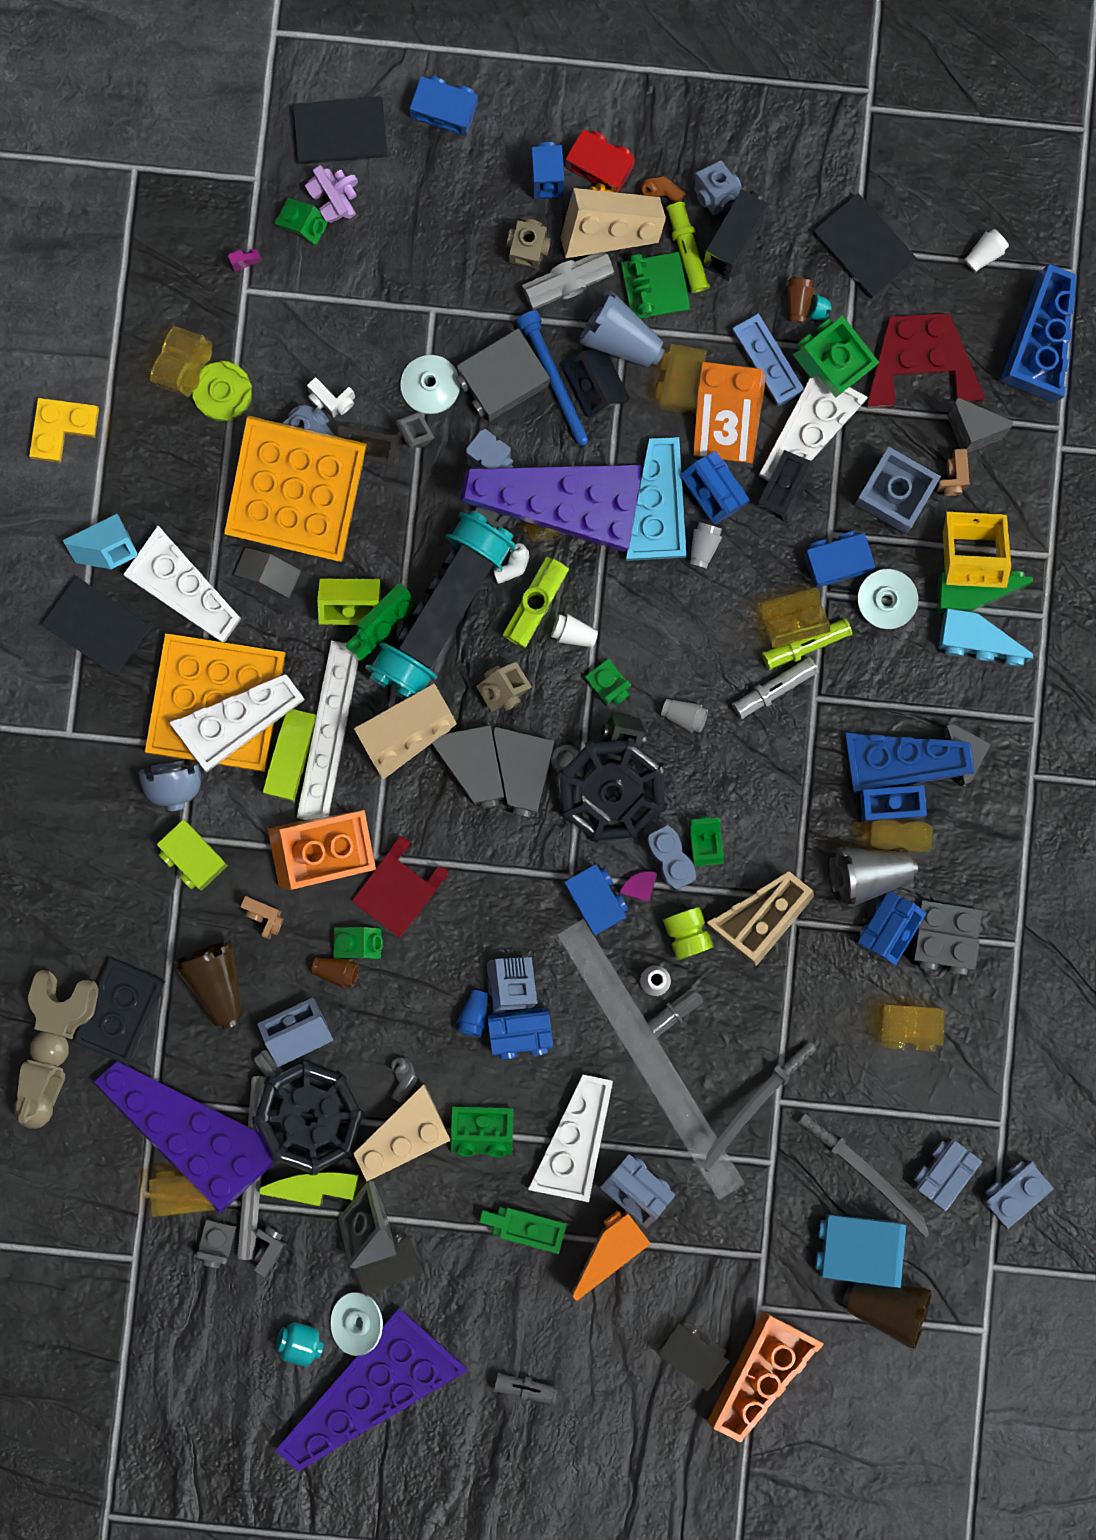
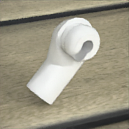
[493,543,529,584]

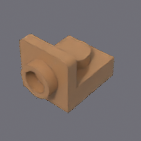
[936,449,970,496]
[241,896,284,939]

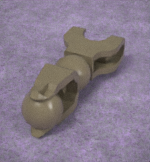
[14,970,99,1129]

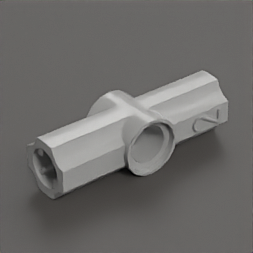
[522,252,614,310]

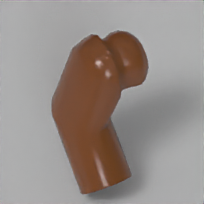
[641,176,686,203]

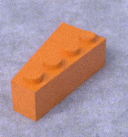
[707,1311,824,1442]

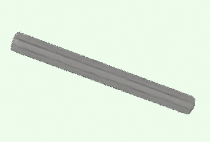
[238,1076,267,1260]

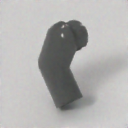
[391,1057,417,1104]

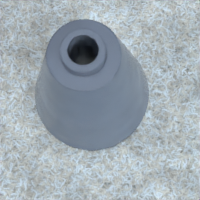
[579,291,665,367]

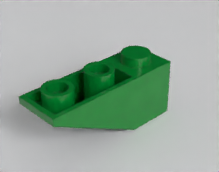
[937,571,1033,613]

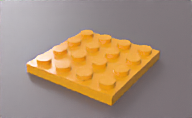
[224,416,367,562]
[145,633,286,772]

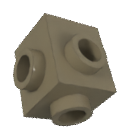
[506,219,551,269]
[476,662,532,712]

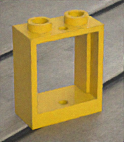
[943,512,1011,588]

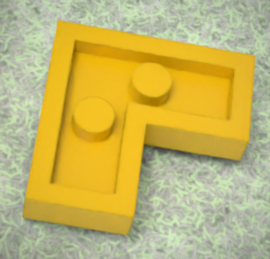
[29,398,99,463]

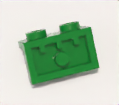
[451,1107,514,1158]

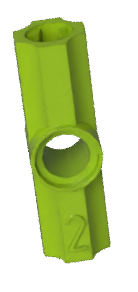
[503,557,569,648]

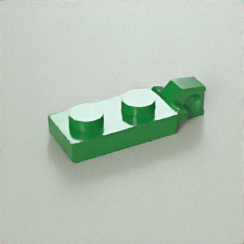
[345,584,416,661]
[479,1207,567,1254]

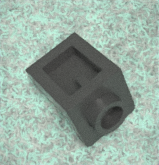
[196,1219,237,1268]
[254,1226,287,1277]

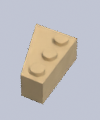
[560,188,666,258]
[354,684,457,780]
[707,872,814,966]
[354,1084,451,1181]

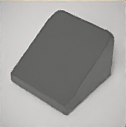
[396,412,434,448]

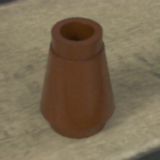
[785,278,815,323]
[312,957,359,989]

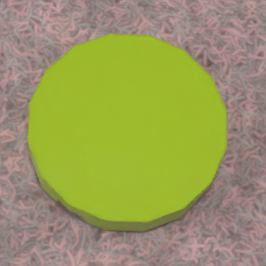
[192,361,252,421]

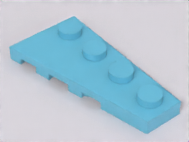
[626,437,686,561]

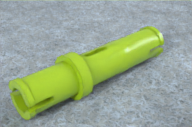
[666,202,710,293]
[762,618,853,670]

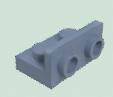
[982,1160,1054,1229]

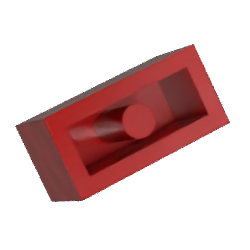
[565,129,635,193]

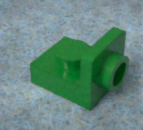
[585,659,631,706]

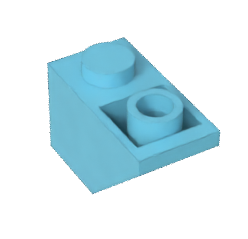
[63,514,138,569]

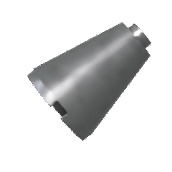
[829,847,918,908]

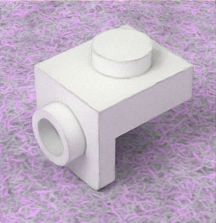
[307,377,355,418]

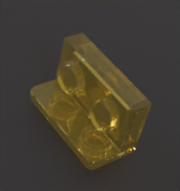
[760,587,831,648]

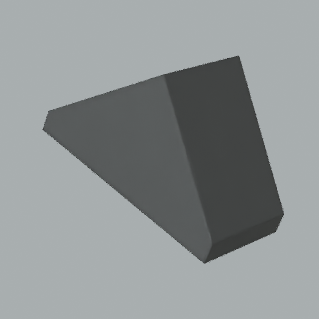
[234,548,301,599]
[943,724,991,786]

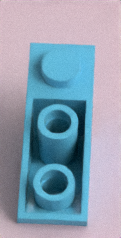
[939,609,1033,666]

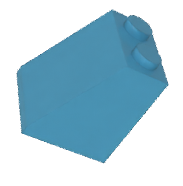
[815,1214,906,1288]

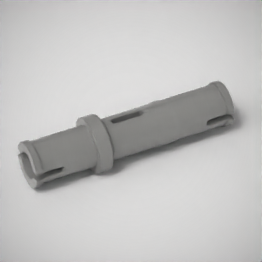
[732,657,819,720]

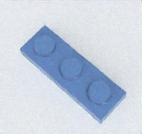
[732,313,804,407]

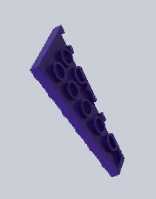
[460,465,643,552]
[94,1061,288,1213]
[275,1308,469,1471]

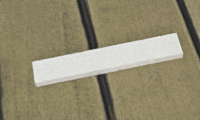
[297,641,359,820]

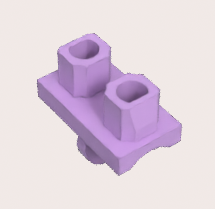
[305,165,358,223]

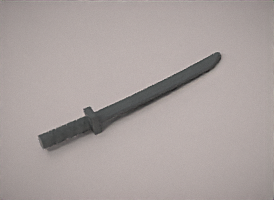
[705,1041,816,1172]
[797,1113,929,1236]

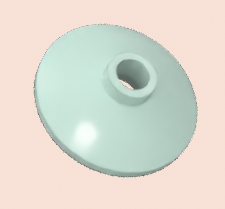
[401,355,460,414]
[858,569,918,629]
[331,1293,383,1356]

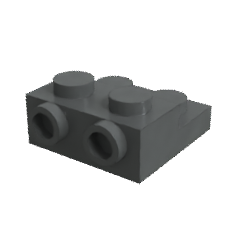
[912,900,982,975]

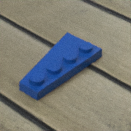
[846,733,975,793]

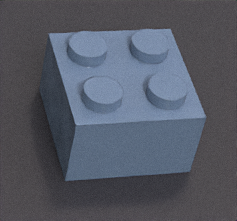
[855,446,941,534]

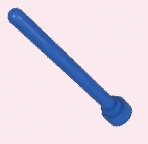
[515,310,588,446]

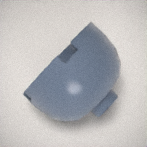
[139,760,201,811]

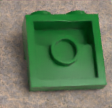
[793,315,879,398]

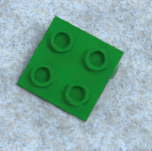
[621,252,691,319]

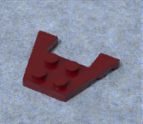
[867,313,984,409]

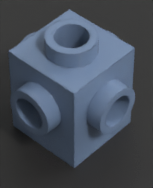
[694,160,741,216]
[282,405,335,436]

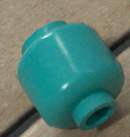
[275,1322,324,1366]

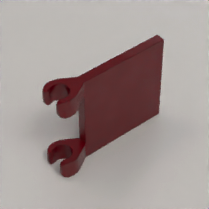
[352,837,449,938]

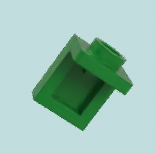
[275,198,328,245]
[690,816,724,867]
[334,927,383,959]

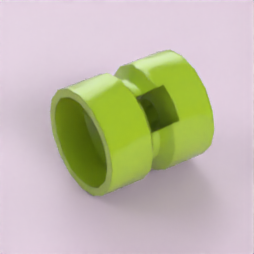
[663,907,714,960]

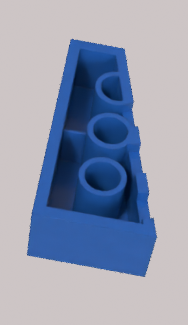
[1000,264,1077,403]

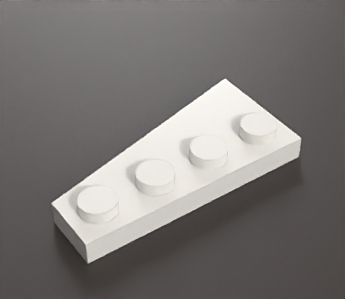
[759,375,868,481]
[124,526,241,643]
[169,674,305,772]
[528,1075,613,1202]

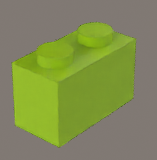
[318,579,381,625]
[157,819,228,890]

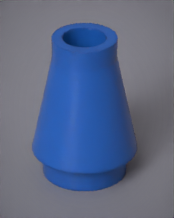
[456,990,489,1037]

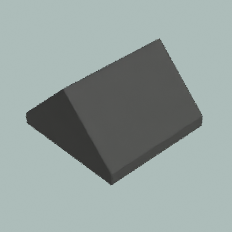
[947,398,1014,453]
[338,1181,396,1268]

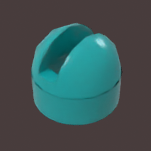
[807,294,832,320]

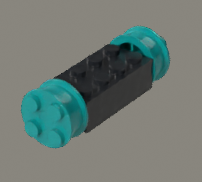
[365,510,516,700]

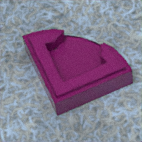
[228,249,262,272]
[620,871,657,902]

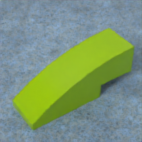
[263,709,317,802]
[259,1172,359,1206]

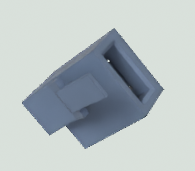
[486,957,537,1014]

